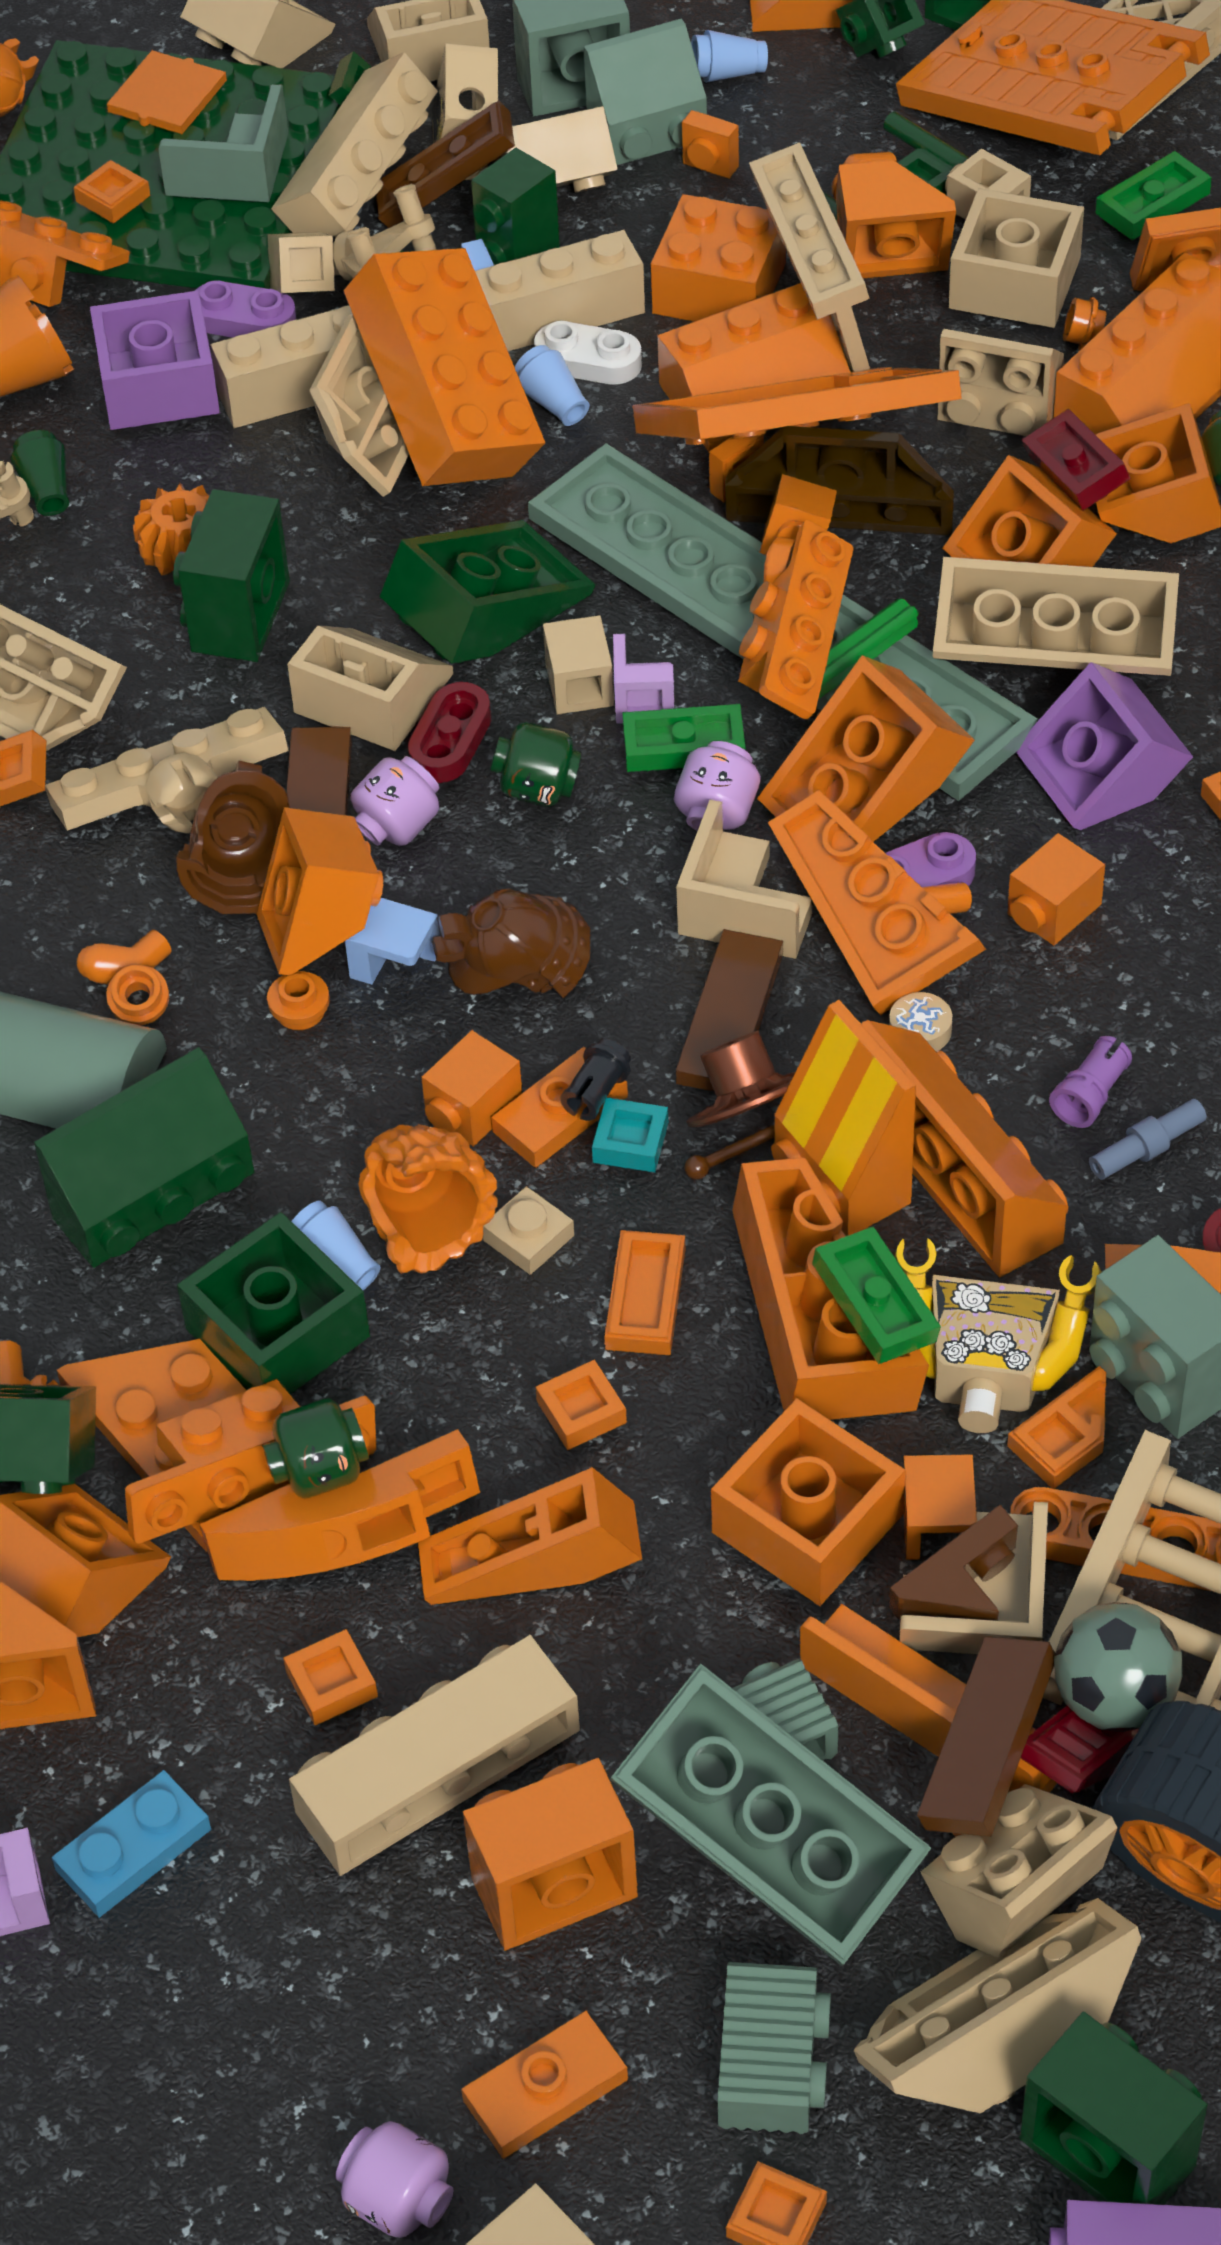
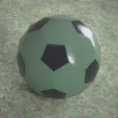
[1054,1602,1183,1732]

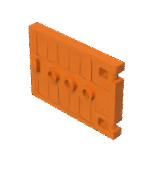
[896,0,1210,156]
[633,367,962,445]

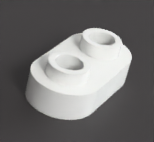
[534,321,642,384]

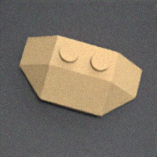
[309,313,409,497]
[0,605,127,751]
[854,1898,1142,2113]

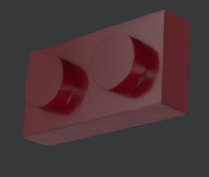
[1022,408,1131,511]

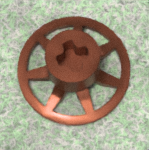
[687,1031,795,1127]

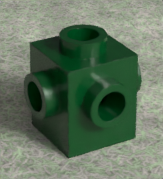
[836,0,925,58]

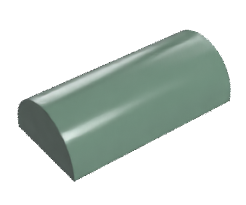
[0,991,167,1129]
[609,1663,931,1966]

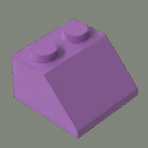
[1016,662,1193,830]

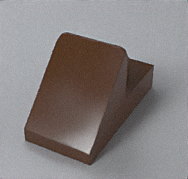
[889,1505,1018,1621]

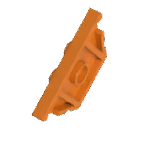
[57,1339,247,1552]

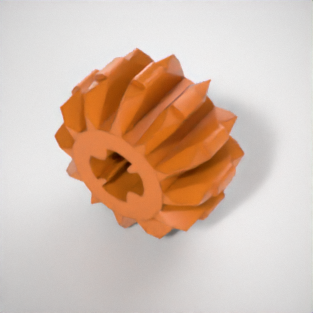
[133,483,210,576]

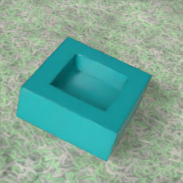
[592,1098,669,1172]

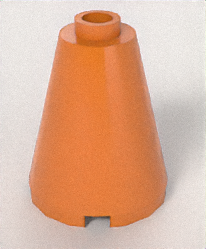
[0,275,75,397]

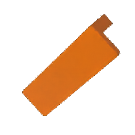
[800,1604,1057,1793]

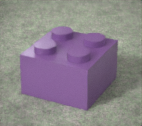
[90,290,220,430]

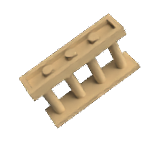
[1043,1430,1221,1711]

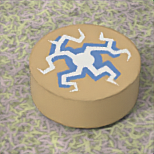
[889,992,952,1052]

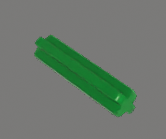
[818,599,919,699]

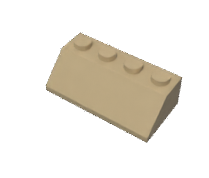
[933,557,1179,676]

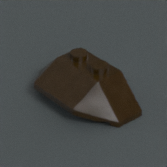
[725,426,954,536]

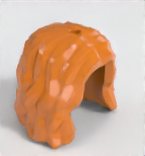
[358,1124,498,1273]

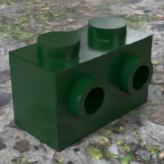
[471,147,560,265]

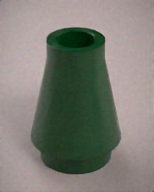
[11,430,69,516]

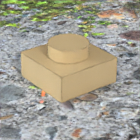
[483,1186,575,1275]

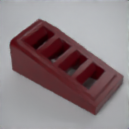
[1021,1706,1139,1793]

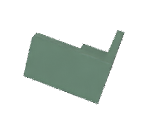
[158,84,288,202]

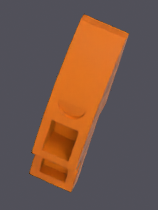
[200,1429,480,1581]

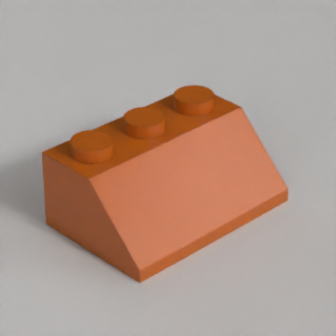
[657,283,850,452]

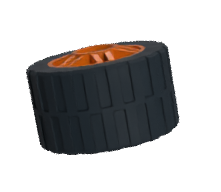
[1093,1701,1221,1923]

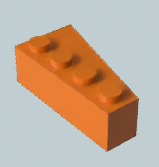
[732,1158,929,1420]

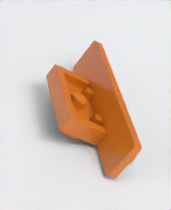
[0,201,130,307]
[738,520,853,719]
[125,1379,376,1544]

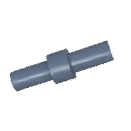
[1089,1098,1207,1180]

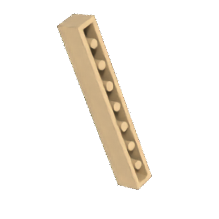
[210,230,645,428]

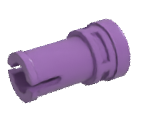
[1049,1036,1132,1128]

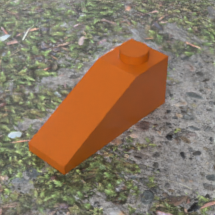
[418,1467,642,1605]

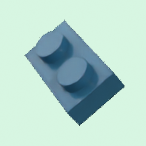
[51,1770,211,1918]

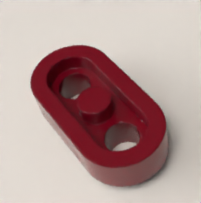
[408,682,491,783]

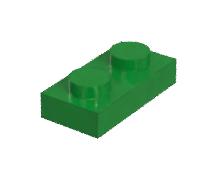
[1096,151,1212,240]
[622,704,745,772]
[812,1226,941,1364]

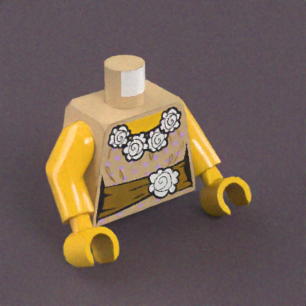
[895,1238,1101,1433]

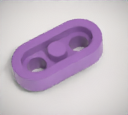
[195,280,296,338]
[886,832,976,887]

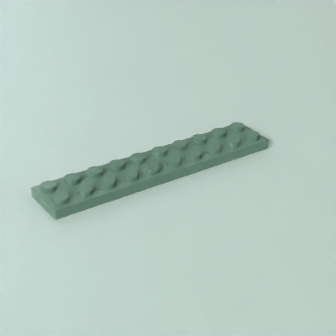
[528,443,1037,801]

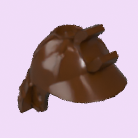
[176,760,290,914]
[432,888,590,998]

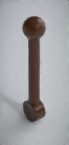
[684,1124,775,1180]

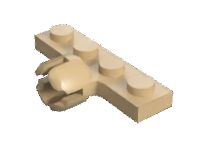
[45,707,289,833]

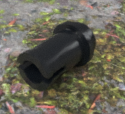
[560,1038,631,1121]

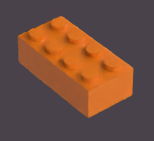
[343,248,546,486]

